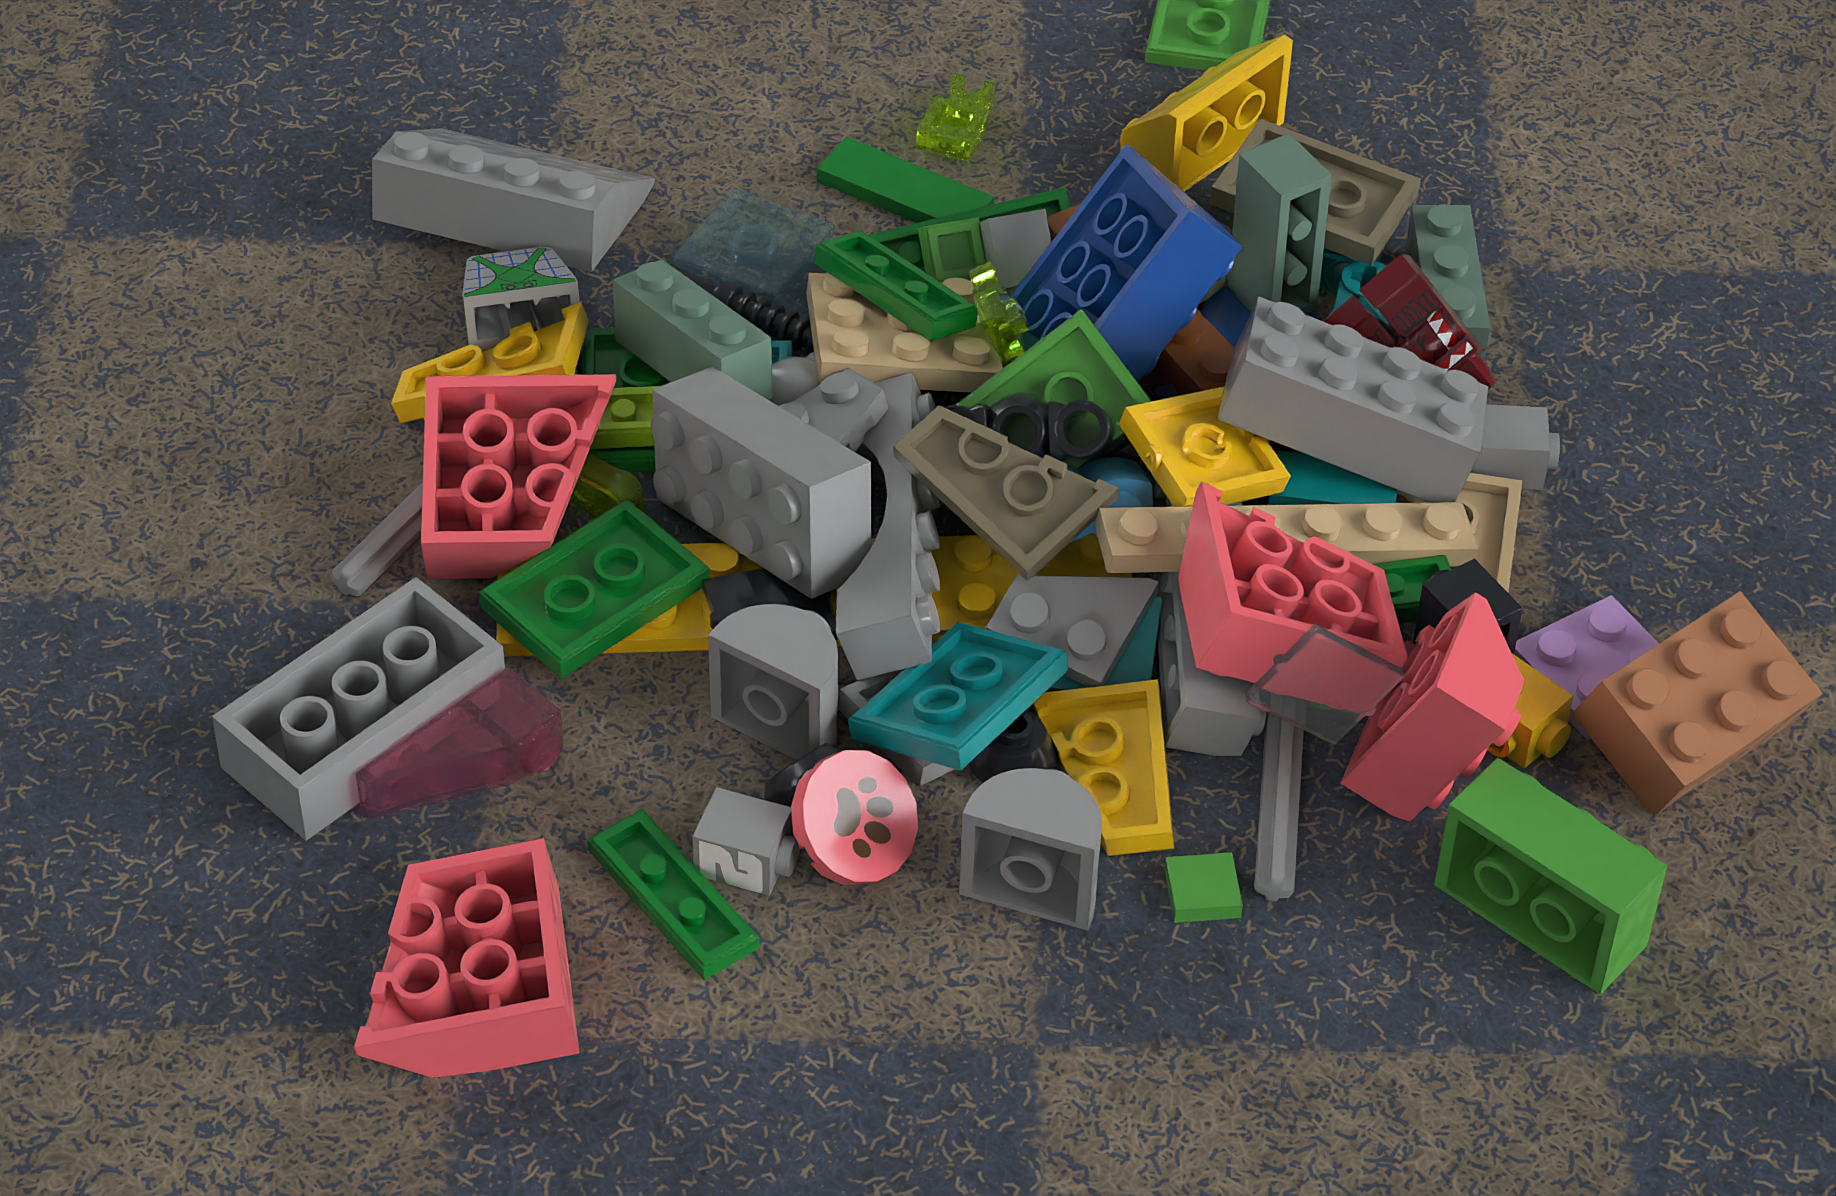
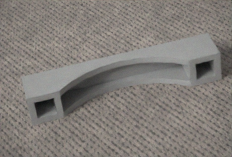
[836,372,940,680]

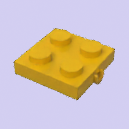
[1119,386,1291,507]

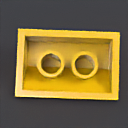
[1120,35,1293,192]

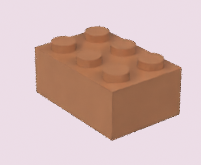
[1572,591,1823,815]

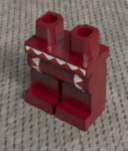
[1323,254,1497,390]

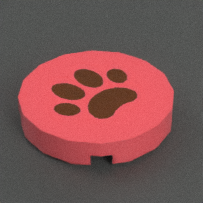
[791,750,918,885]

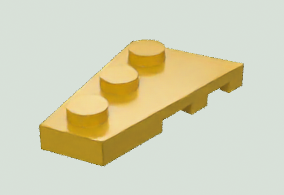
[391,302,589,423]
[1031,679,1174,856]

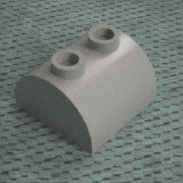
[708,604,838,760]
[959,768,1102,931]

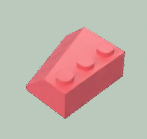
[421,374,616,579]
[1178,481,1408,712]
[1340,592,1524,822]
[354,838,579,1078]

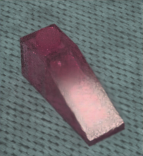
[356,667,564,819]

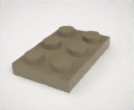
[1209,119,1421,266]

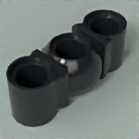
[944,392,1114,461]

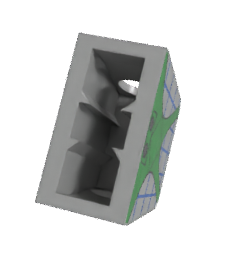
[462,246,580,351]

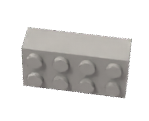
[1217,296,1488,503]
[651,366,871,599]
[212,577,508,841]

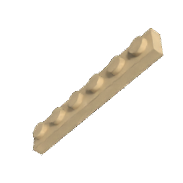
[1094,502,1479,573]

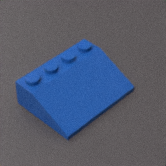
[992,144,1243,383]

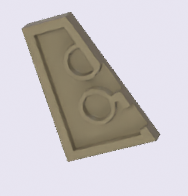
[893,406,1119,581]

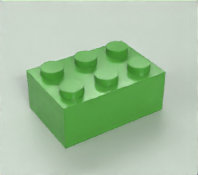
[1434,757,1668,995]

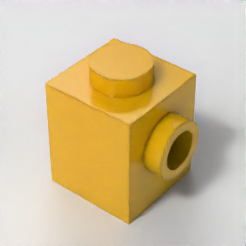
[1487,653,1573,769]

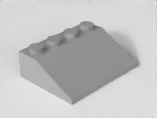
[372,128,655,272]

